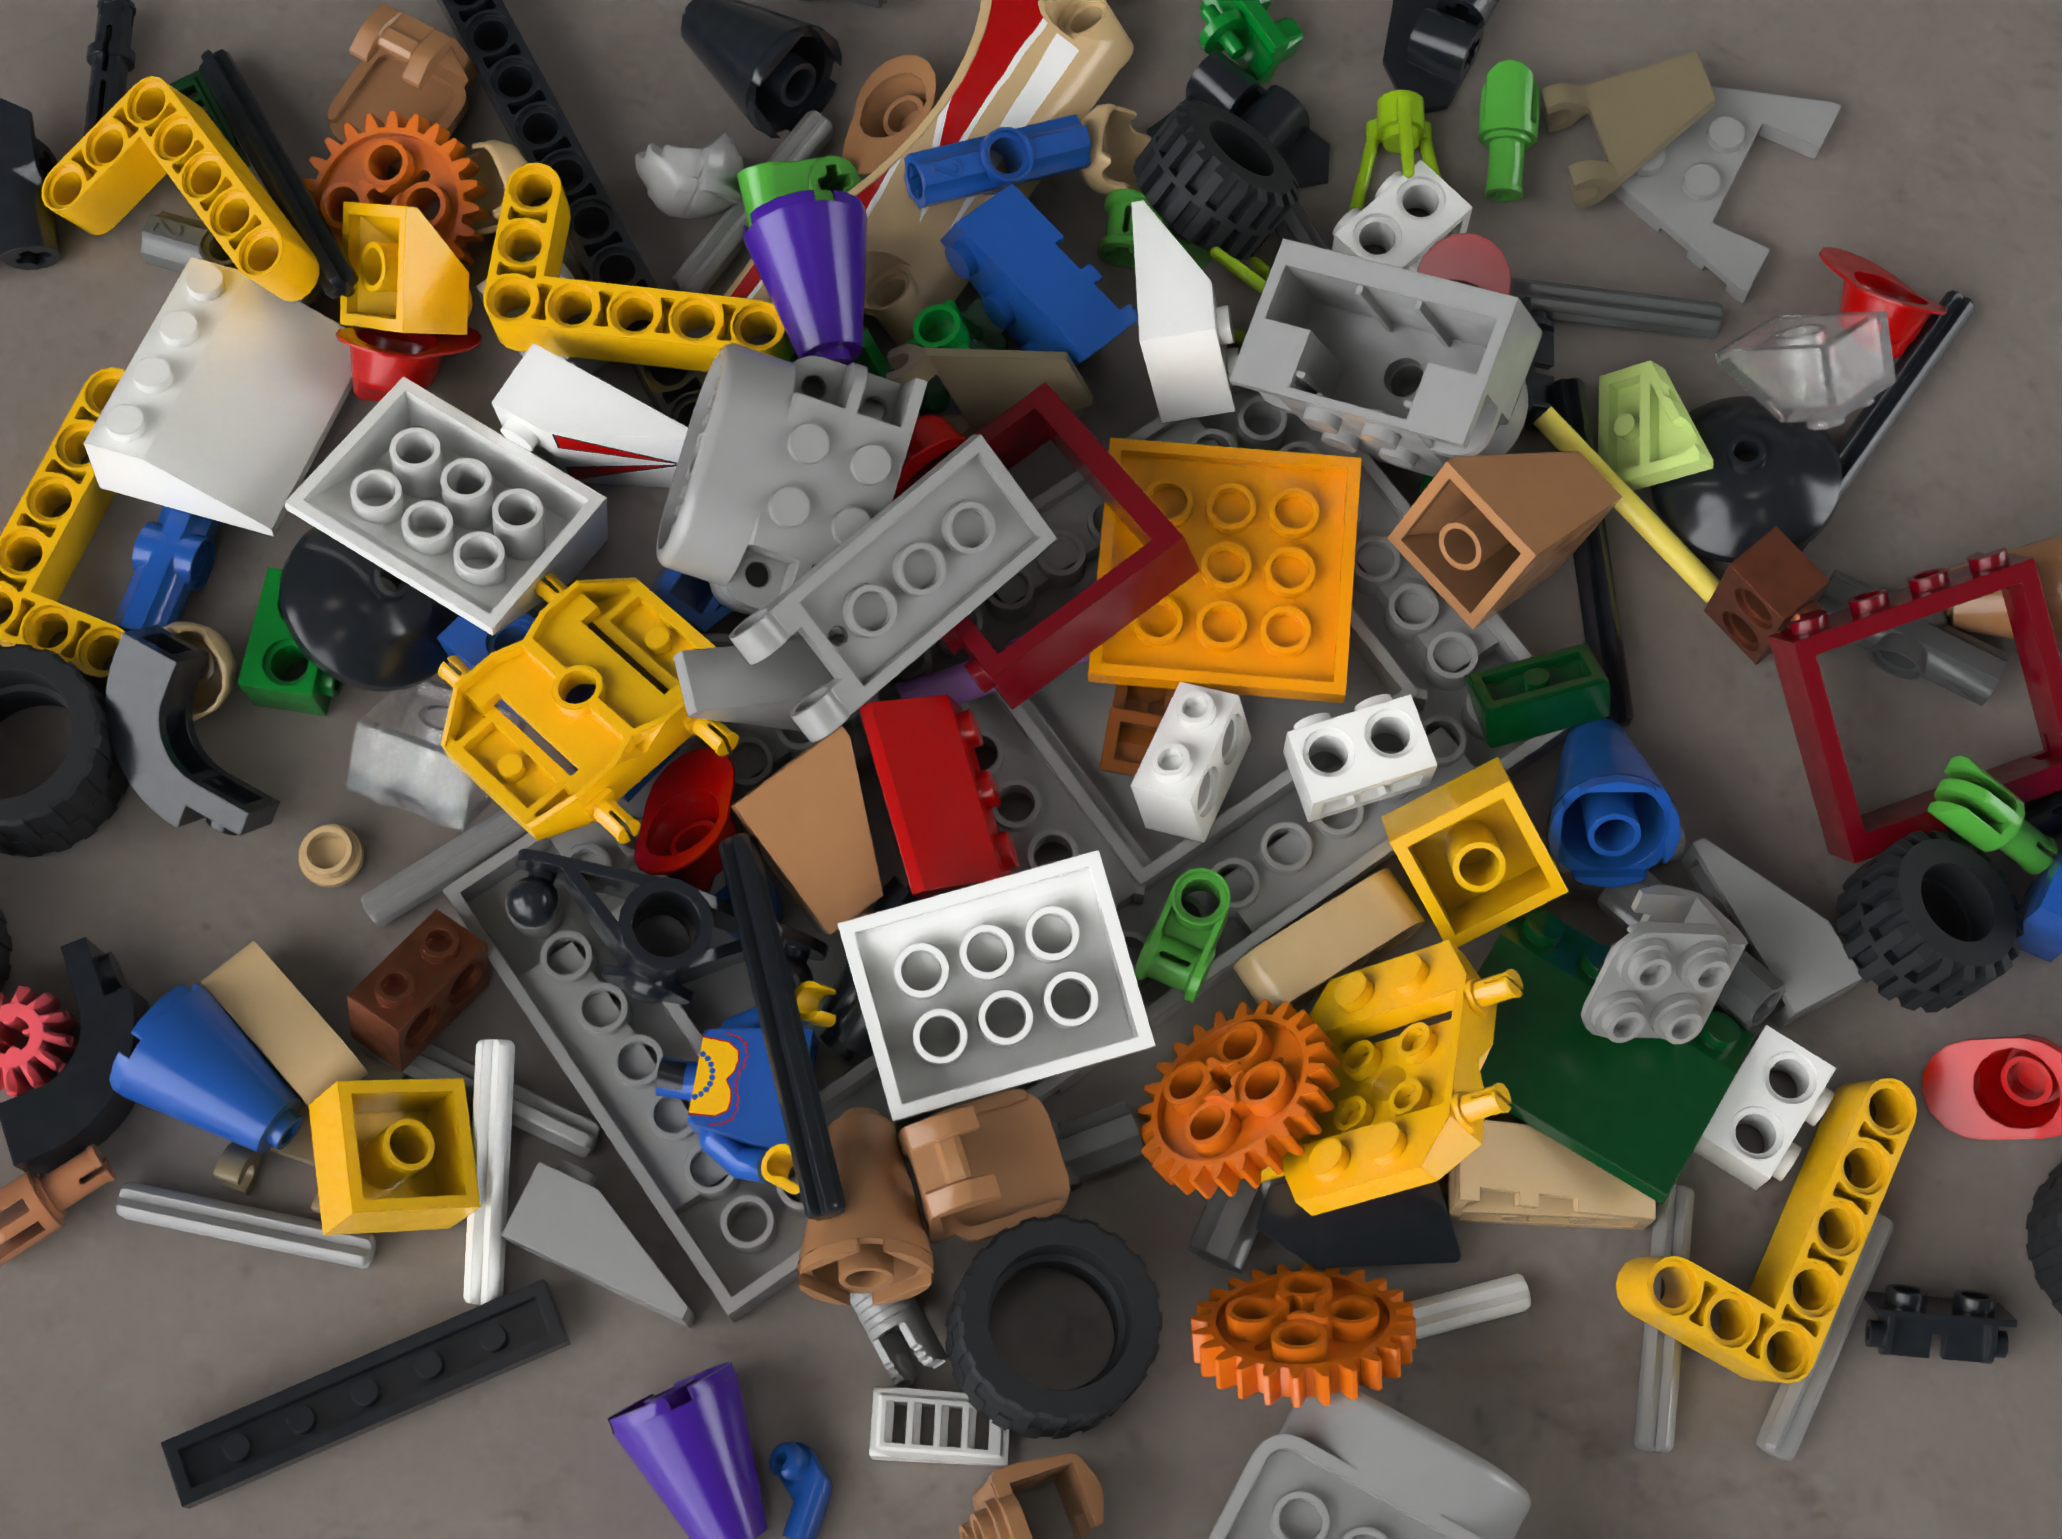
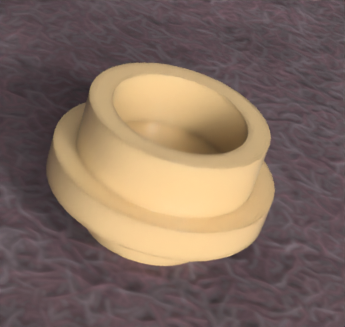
[298,824,364,888]

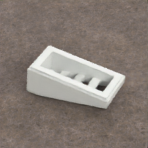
[869,1386,1010,1466]

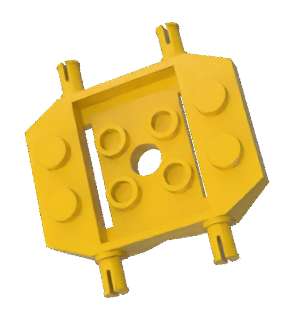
[438,573,739,844]
[1260,940,1523,1216]

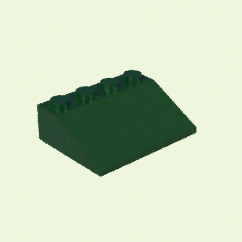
[1449,907,1756,1205]

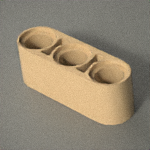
[1233,868,1426,1010]
[200,941,368,1109]

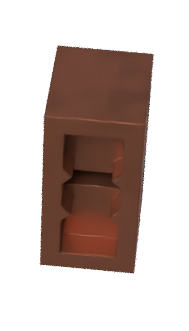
[1704,526,1831,664]
[347,909,488,1073]

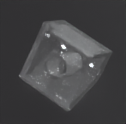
[1715,310,1896,430]
[346,679,526,831]

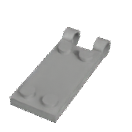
[729,434,1058,742]

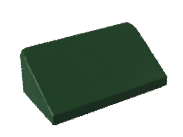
[1465,643,1610,748]

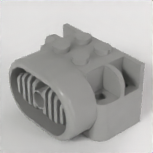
[1229,238,1542,477]
[656,343,928,637]
[1208,1390,1531,1539]

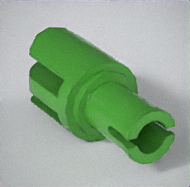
[1478,59,1540,203]
[1927,755,2058,875]

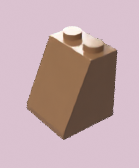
[1387,451,1622,630]
[730,726,884,936]

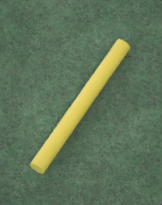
[1533,406,1720,603]

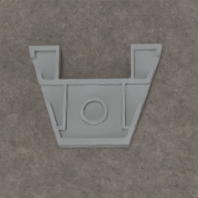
[1612,86,1841,303]

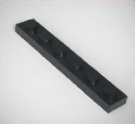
[161,1279,571,1509]

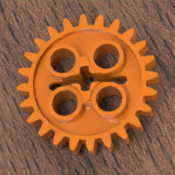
[302,111,489,265]
[1137,999,1340,1199]
[1191,1263,1417,1408]

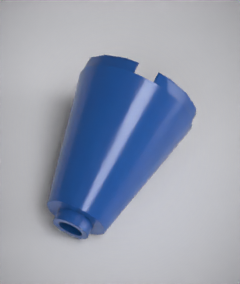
[1546,718,1681,888]
[109,983,304,1153]

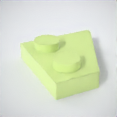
[1598,360,1713,491]

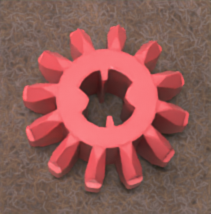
[0,986,79,1098]

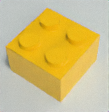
[1381,757,1569,948]
[308,1078,481,1235]

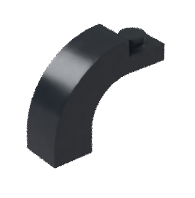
[105,625,280,836]
[0,937,150,1175]

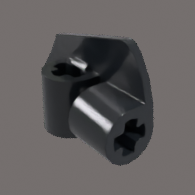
[1382,0,1499,114]
[1147,51,1330,188]
[0,98,61,270]
[1255,1181,1461,1269]

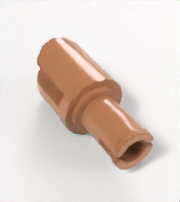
[0,1143,116,1266]

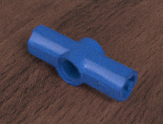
[904,114,1092,209]
[112,506,221,632]

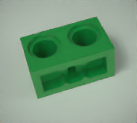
[237,567,343,716]

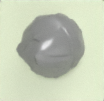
[635,132,744,219]

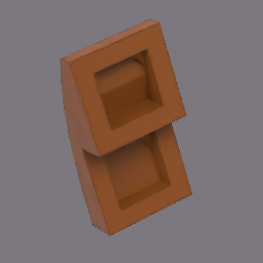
[1099,684,1176,777]

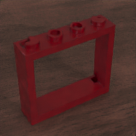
[893,382,1200,710]
[1768,547,2062,864]

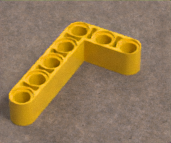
[42,76,320,302]
[483,163,792,372]
[0,367,125,695]
[1616,1078,1917,1383]

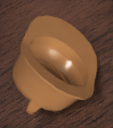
[842,55,940,175]

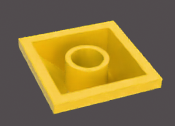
[340,201,472,335]

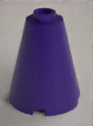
[742,190,868,366]
[608,1362,768,1539]

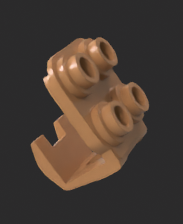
[327,3,478,173]
[898,1089,1070,1243]
[959,1453,1104,1539]

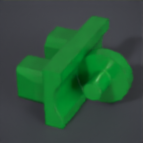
[1198,0,1303,85]

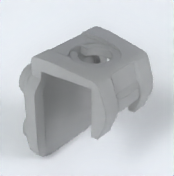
[1581,885,1748,1044]

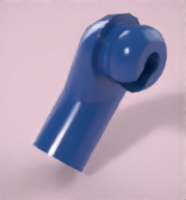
[769,1442,833,1539]

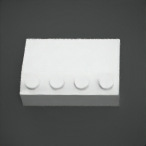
[84,257,353,537]
[284,376,608,636]
[837,850,1156,1122]

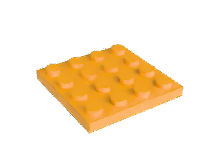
[1088,437,1362,703]

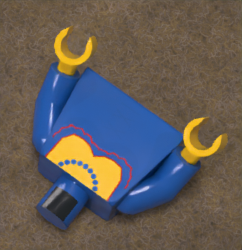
[656,981,836,1195]

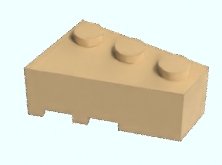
[1444,1120,1656,1230]

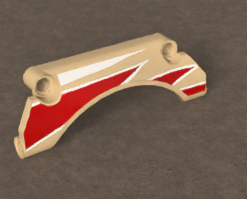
[723,0,1134,346]

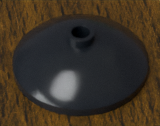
[1651,396,1842,563]
[279,527,459,692]

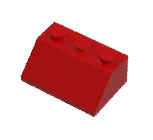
[859,694,1019,900]

